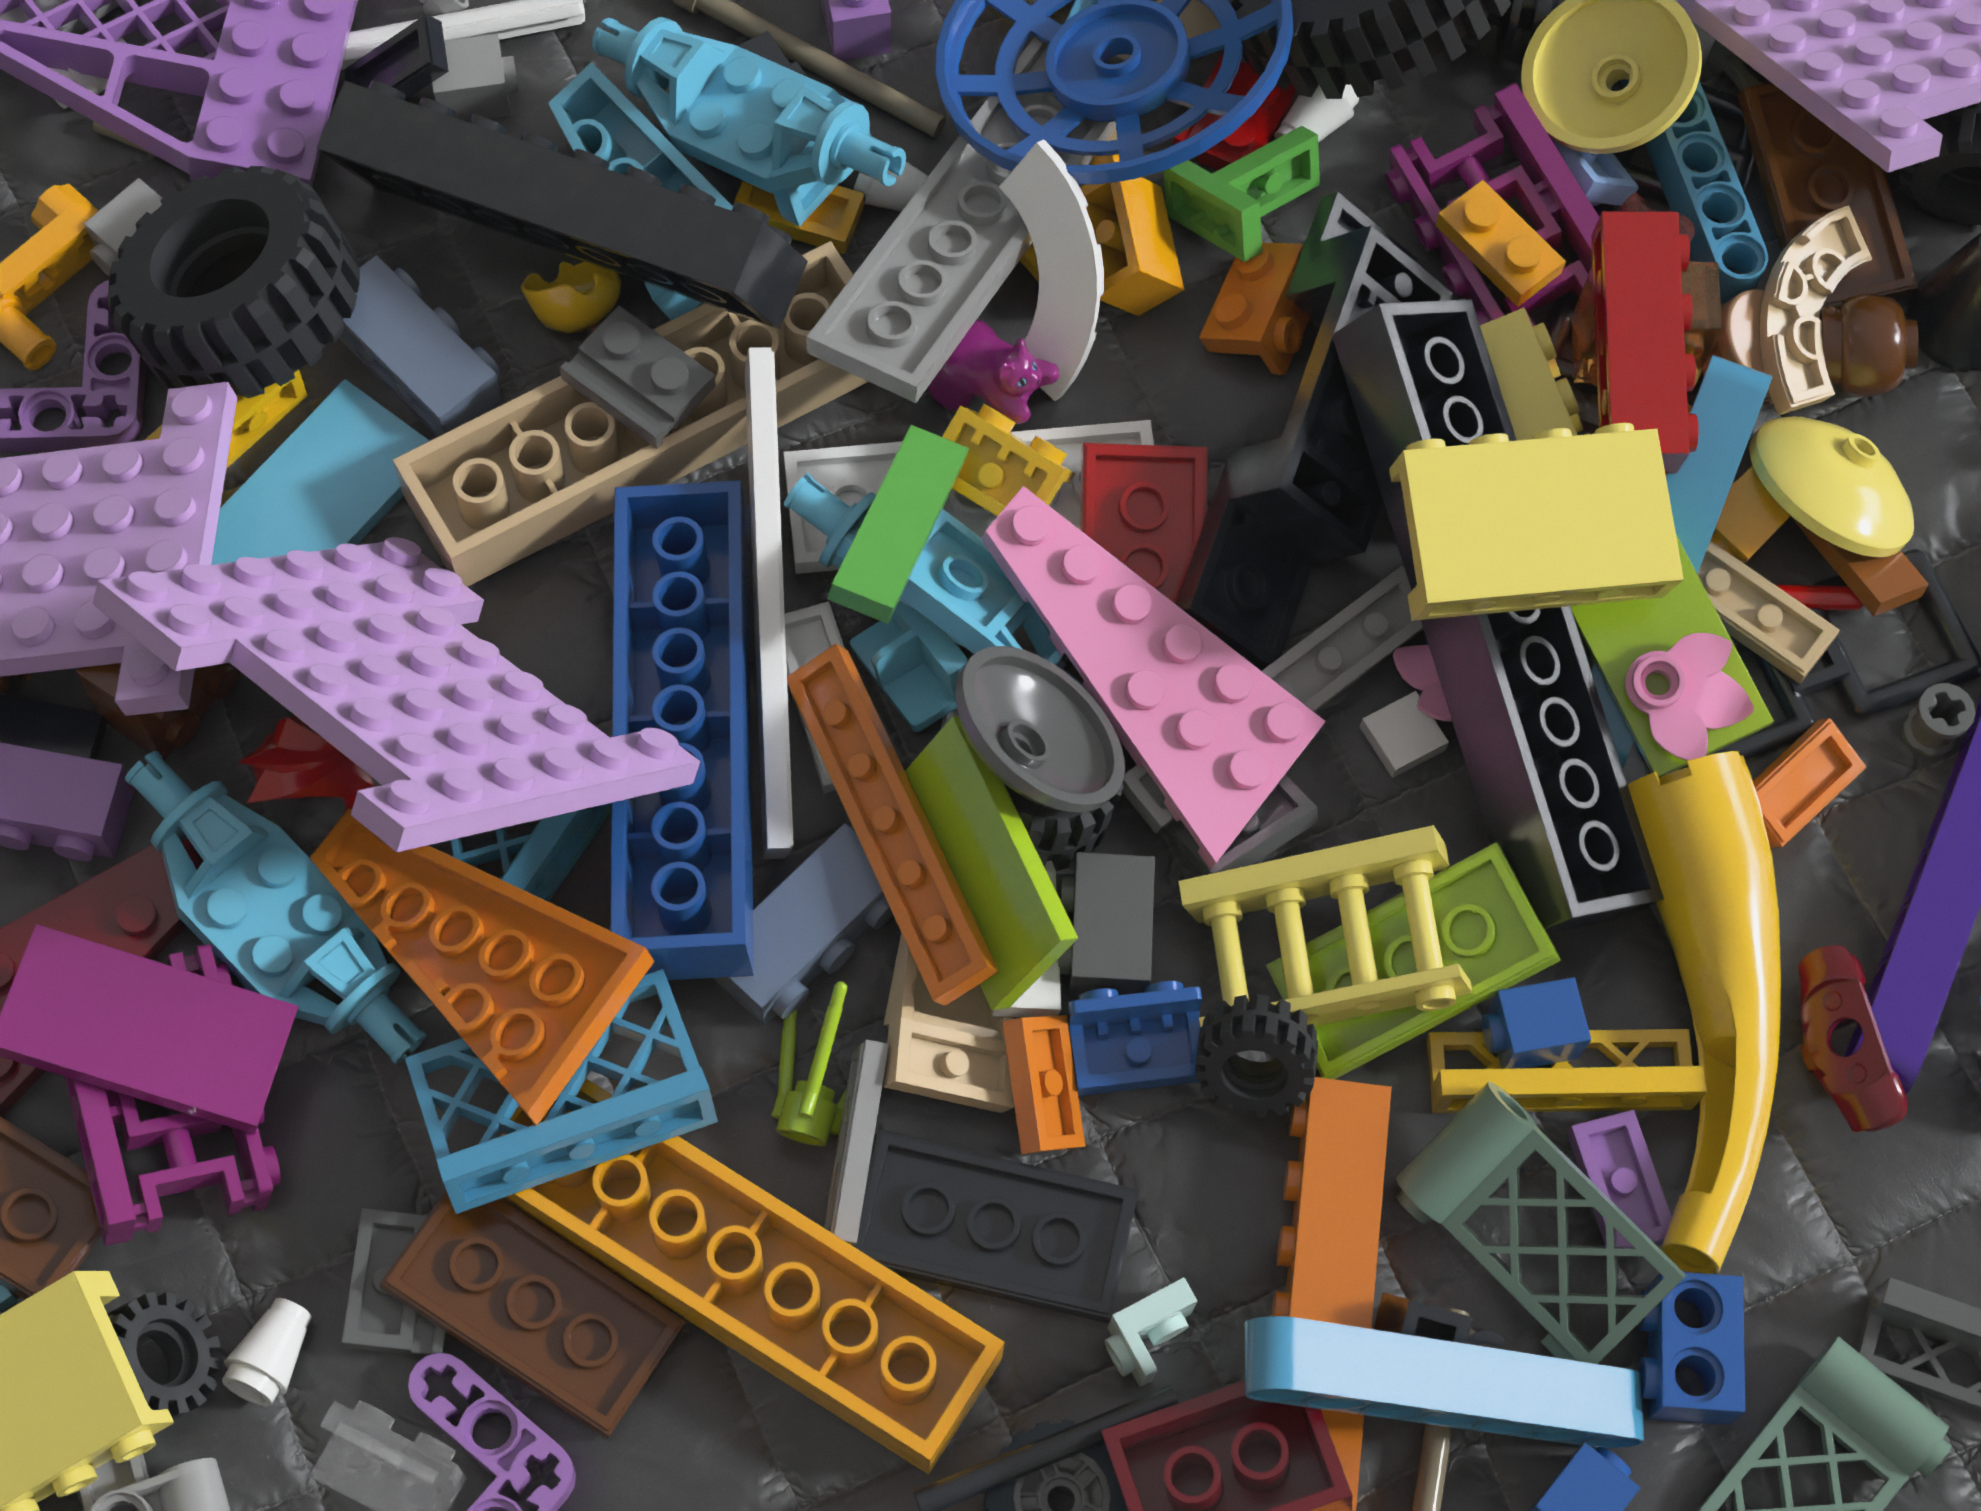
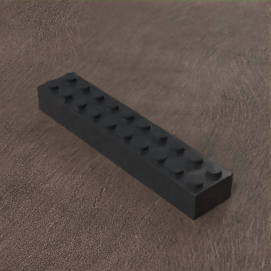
[1332,299,1664,933]

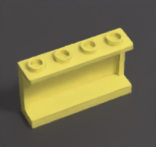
[1389,423,1684,621]
[0,1271,174,1511]

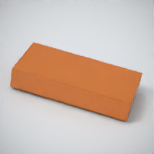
[1753,718,1866,848]

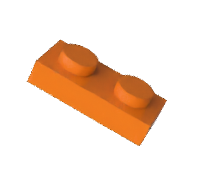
[1002,1015,1086,1155]

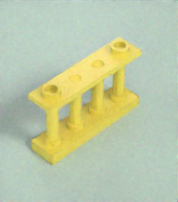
[1179,825,1473,1027]

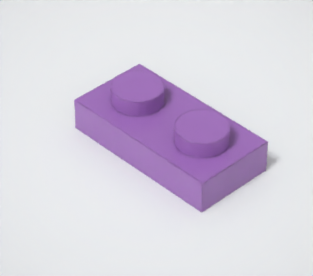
[1567,1110,1672,1246]

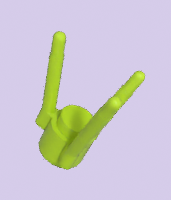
[771,981,847,1147]

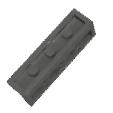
[1856,1277,1981,1413]

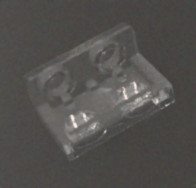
[312,1400,467,1511]

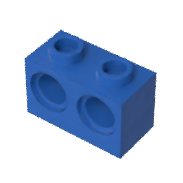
[1638,1272,1745,1425]

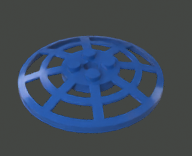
[935,0,1294,184]

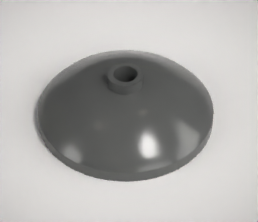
[955,646,1125,813]

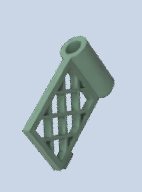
[1396,1082,1687,1364]
[1697,1336,1952,1511]

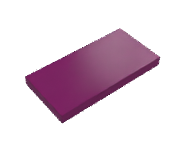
[0,924,298,1134]

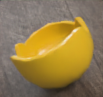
[520,261,622,333]

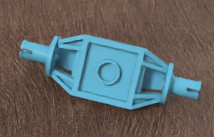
[592,17,906,193]
[783,473,1083,687]
[125,751,427,1065]

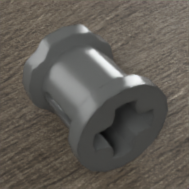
[1901,683,1976,759]

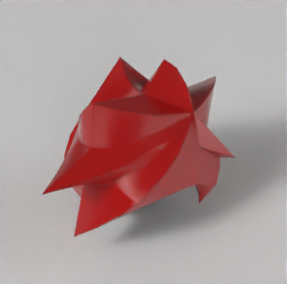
[237,715,376,813]

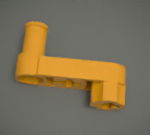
[0,183,99,371]

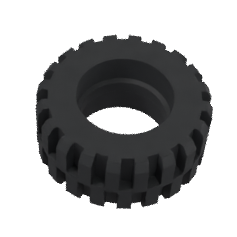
[108,166,360,398]

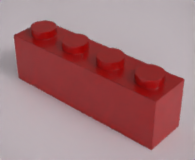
[1591,211,1699,473]

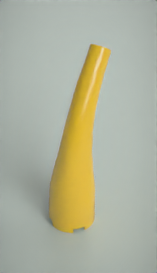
[1628,751,1781,1275]

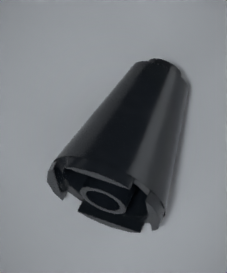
[1907,233,1981,372]

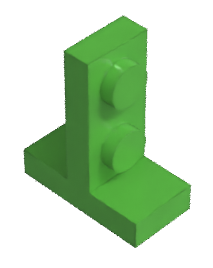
[1163,126,1320,262]

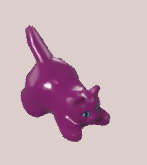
[928,319,1060,424]

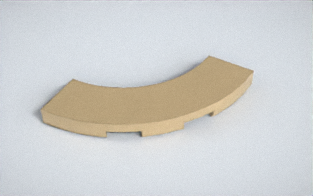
[1759,205,1872,415]

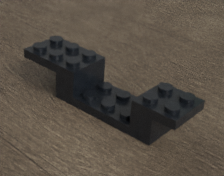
[1176,192,1453,671]

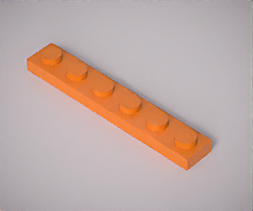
[787,644,999,1006]

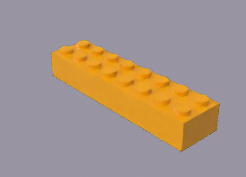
[500,1078,1005,1475]

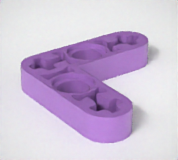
[0,280,147,452]
[408,1353,576,1511]

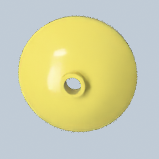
[1521,0,1702,154]
[1749,416,1914,557]

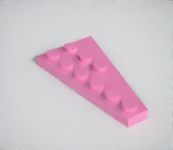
[981,486,1326,870]

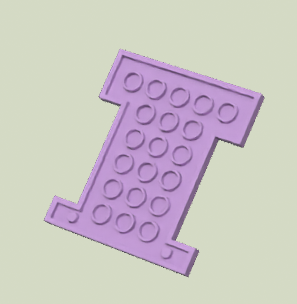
[1675,0,1981,172]
[0,382,237,716]
[92,537,701,852]

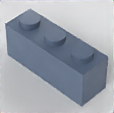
[339,255,503,437]
[713,823,894,1027]

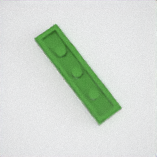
[827,425,969,624]

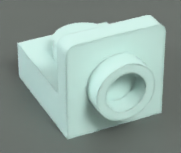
[1104,1277,1197,1387]

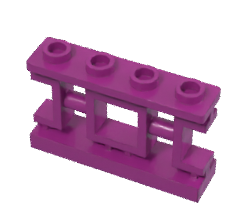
[1384,83,1600,326]
[64,944,281,1247]

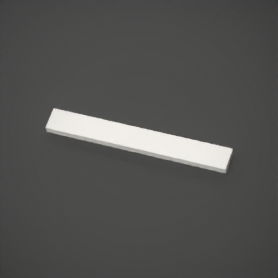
[745,347,793,859]

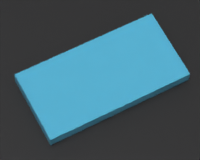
[211,379,429,565]

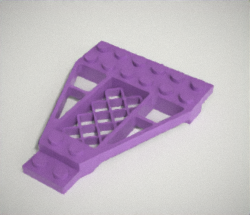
[0,0,358,187]

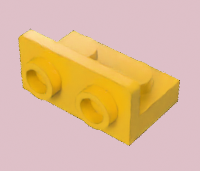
[942,404,1076,517]

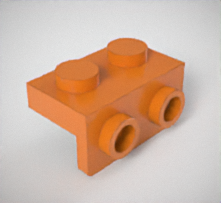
[1199,242,1310,375]

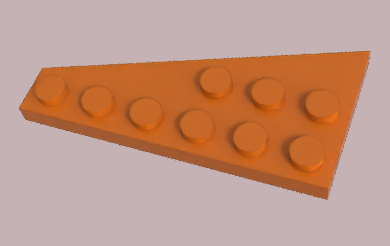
[310,808,654,1126]

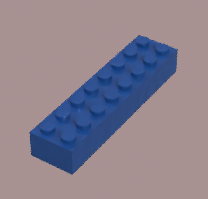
[611,480,754,980]

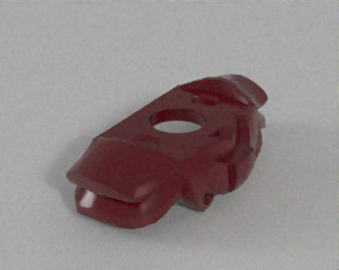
[1798,945,1908,1132]

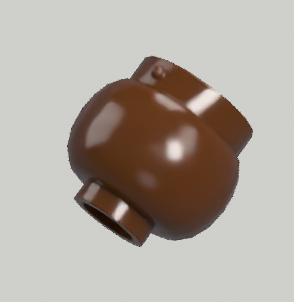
[1819,294,1918,397]

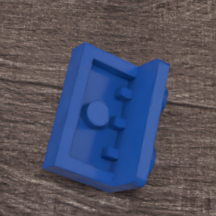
[1067,981,1202,1096]

